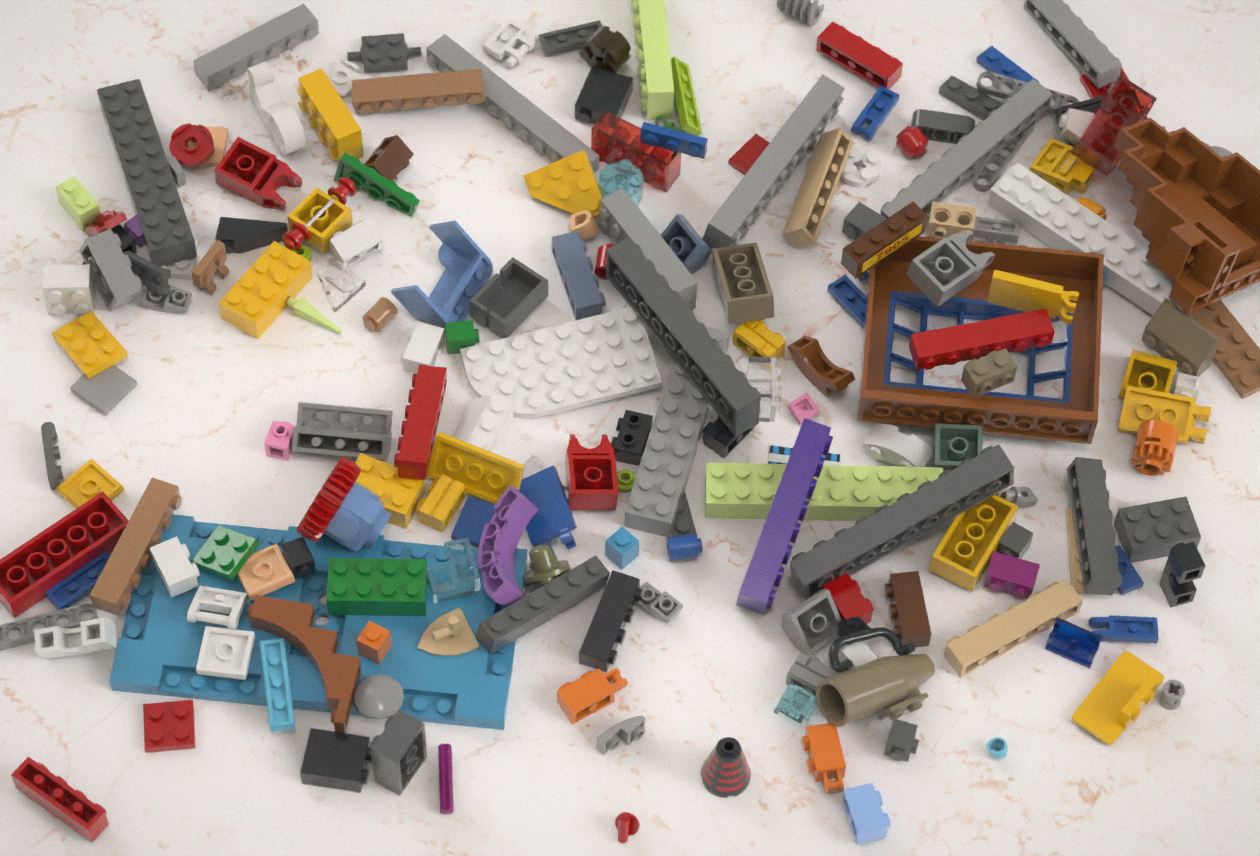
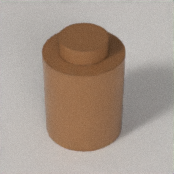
[363,297,398,332]

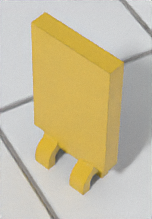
[987,270,1079,325]
[1118,385,1212,445]

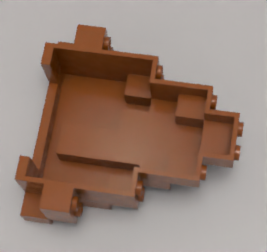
[1114,118,1260,314]

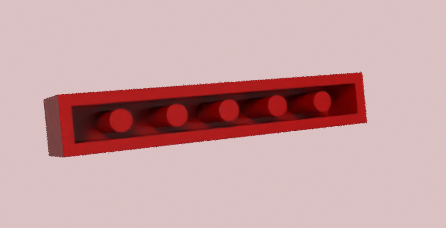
[909,308,1055,370]
[394,365,447,480]

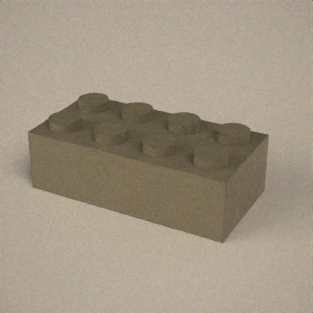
[712,242,774,324]

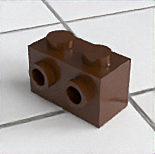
[364,135,414,182]

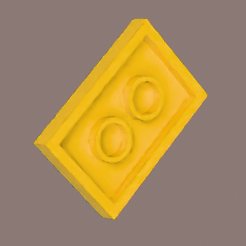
[52,311,128,379]

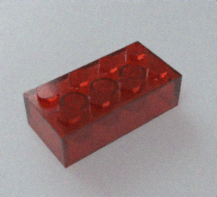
[1070,75,1157,176]
[591,111,681,193]

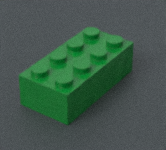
[326,558,428,616]

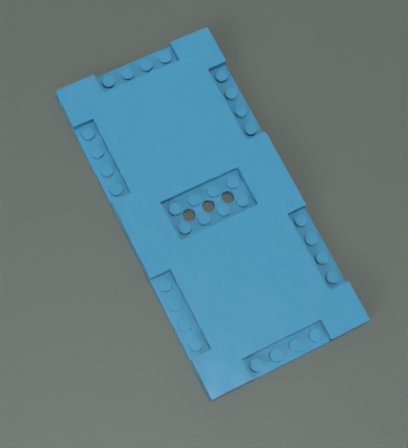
[109,514,528,730]

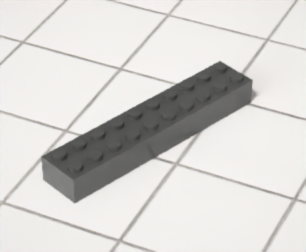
[97,78,197,267]
[606,238,761,437]
[789,444,1014,600]

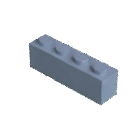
[551,231,606,320]

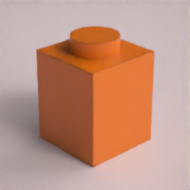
[356,621,392,664]

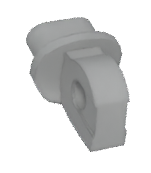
[1000,486,1038,508]

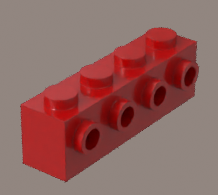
[816,21,903,89]
[11,756,109,843]

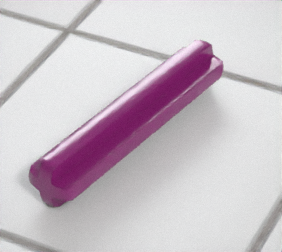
[438,743,454,814]

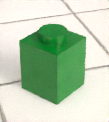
[445,320,479,355]

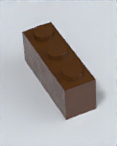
[885,571,932,647]

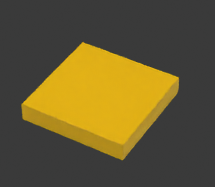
[56,458,124,509]

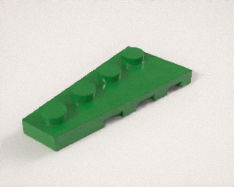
[333,153,420,217]

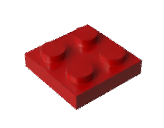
[143,700,196,753]

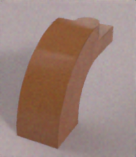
[787,335,855,394]

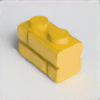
[732,320,786,369]
[416,474,466,532]

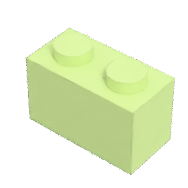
[56,176,101,231]

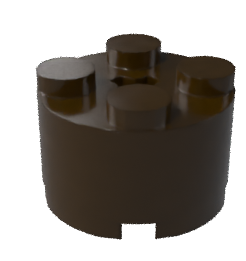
[579,26,631,73]

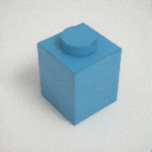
[605,526,639,570]

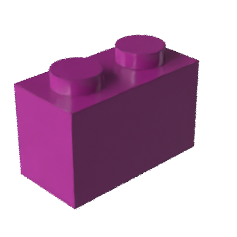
[984,551,1040,599]

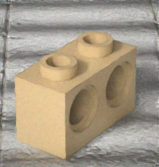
[927,201,977,241]

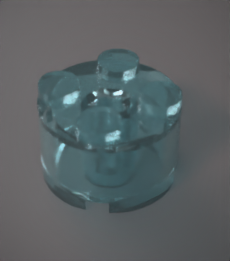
[599,159,644,206]

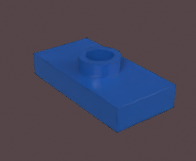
[1115,545,1144,595]

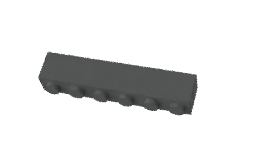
[1067,457,1122,596]
[476,555,610,655]

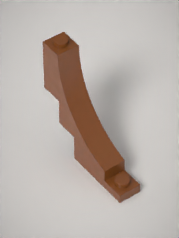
[247,595,362,733]

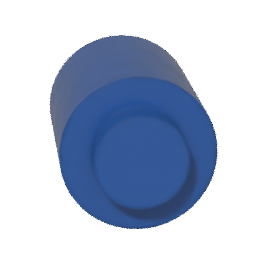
[666,534,703,561]

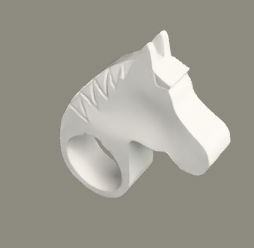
[247,61,306,155]

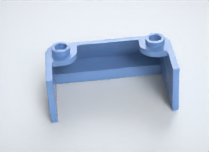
[391,220,493,329]

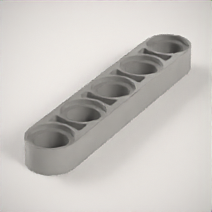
[976,71,1080,114]
[973,121,1036,192]
[0,603,98,651]

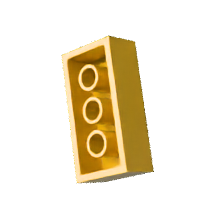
[297,68,364,164]
[219,241,313,339]
[929,495,1018,592]

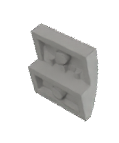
[972,216,1020,246]

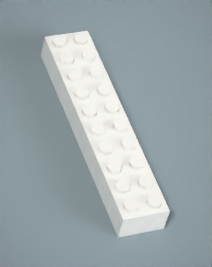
[988,163,1182,315]

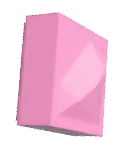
[788,393,820,425]

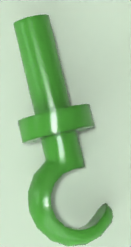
[655,115,685,132]

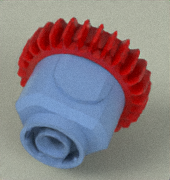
[297,457,392,552]

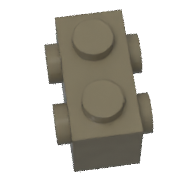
[961,348,1017,398]

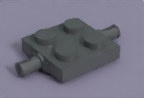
[347,33,421,73]

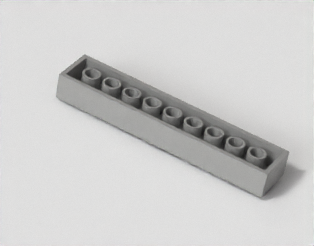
[703,74,845,253]
[624,326,729,537]

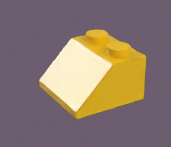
[1119,349,1178,398]

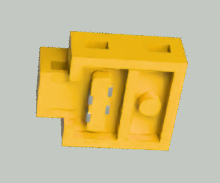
[1030,138,1095,195]

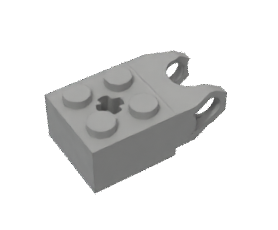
[906,230,995,307]

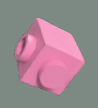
[264,420,296,461]

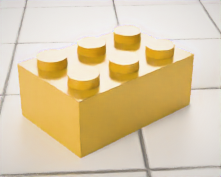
[355,453,426,529]

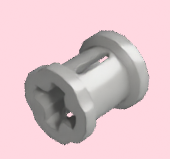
[1159,679,1185,710]

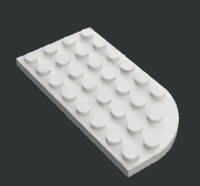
[460,307,663,418]

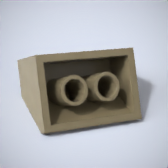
[1142,298,1220,377]

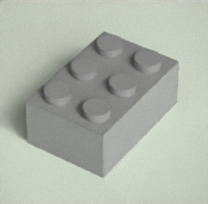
[79,229,142,312]

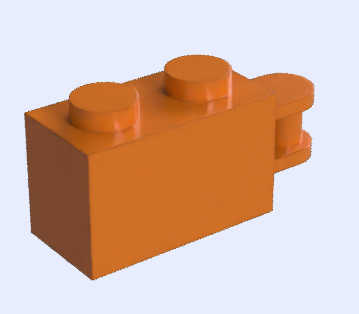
[557,668,628,725]
[801,723,846,794]

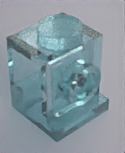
[774,682,816,724]

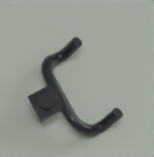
[828,616,916,673]

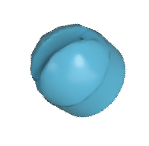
[987,737,1008,759]

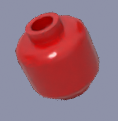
[896,126,929,159]

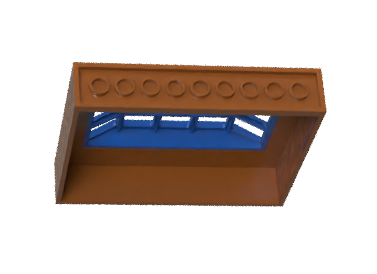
[857,236,1104,444]

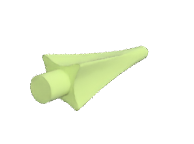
[287,296,342,334]

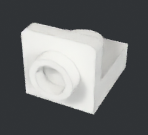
[1174,372,1201,399]

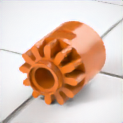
[1131,420,1179,476]

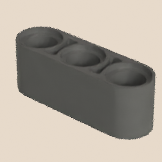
[910,109,975,144]

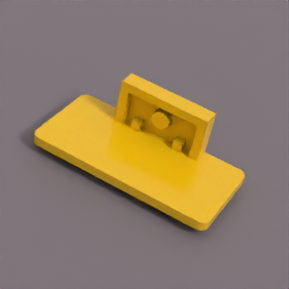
[1072,651,1164,745]

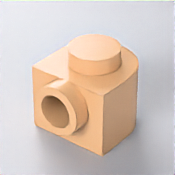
[569,210,599,240]

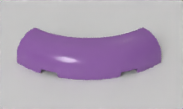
[478,485,539,605]

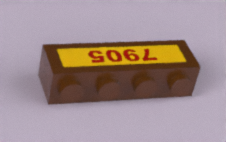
[841,201,928,279]

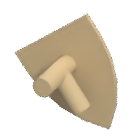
[417,608,480,656]

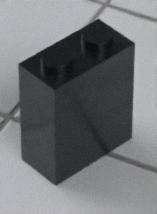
[575,66,633,130]
[300,728,372,793]

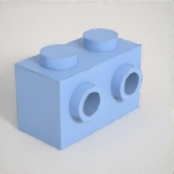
[842,782,890,845]

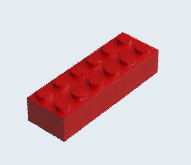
[0,491,129,618]

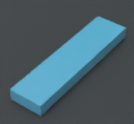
[259,638,296,733]

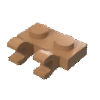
[191,240,229,295]

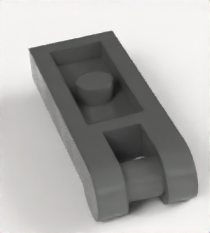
[123,251,171,294]
[41,422,64,490]

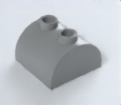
[782,589,842,655]

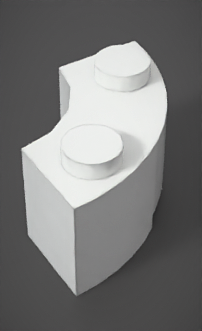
[862,423,934,467]

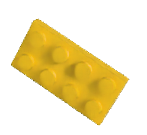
[427,432,525,504]

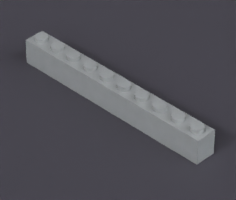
[426,34,599,173]
[880,79,1053,218]

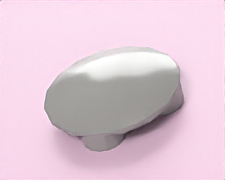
[354,674,404,719]

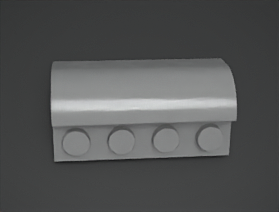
[292,401,393,460]

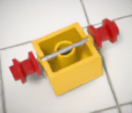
[282,177,356,254]

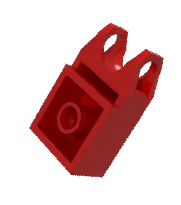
[214,137,303,211]
[565,434,619,510]

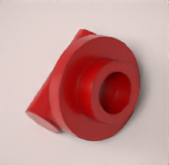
[615,812,640,843]

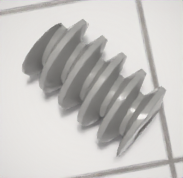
[777,0,825,26]

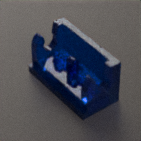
[1045,617,1103,669]

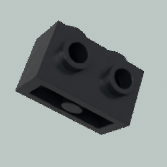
[611,410,653,466]

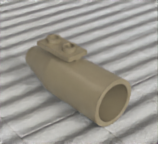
[816,654,935,727]

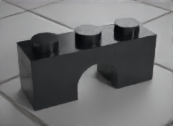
[1159,541,1206,608]

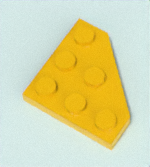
[523,150,603,218]

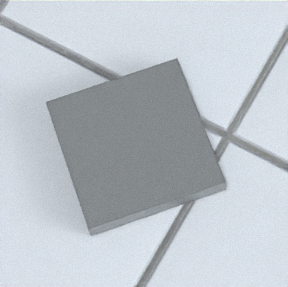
[70,365,137,415]

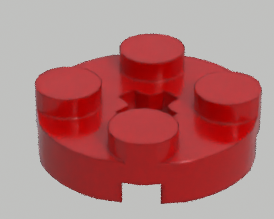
[169,123,215,169]

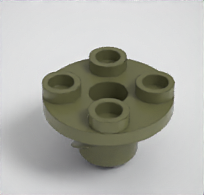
[522,544,571,586]

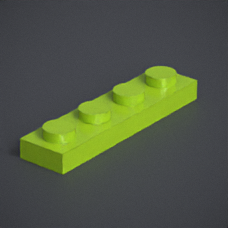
[671,57,702,136]

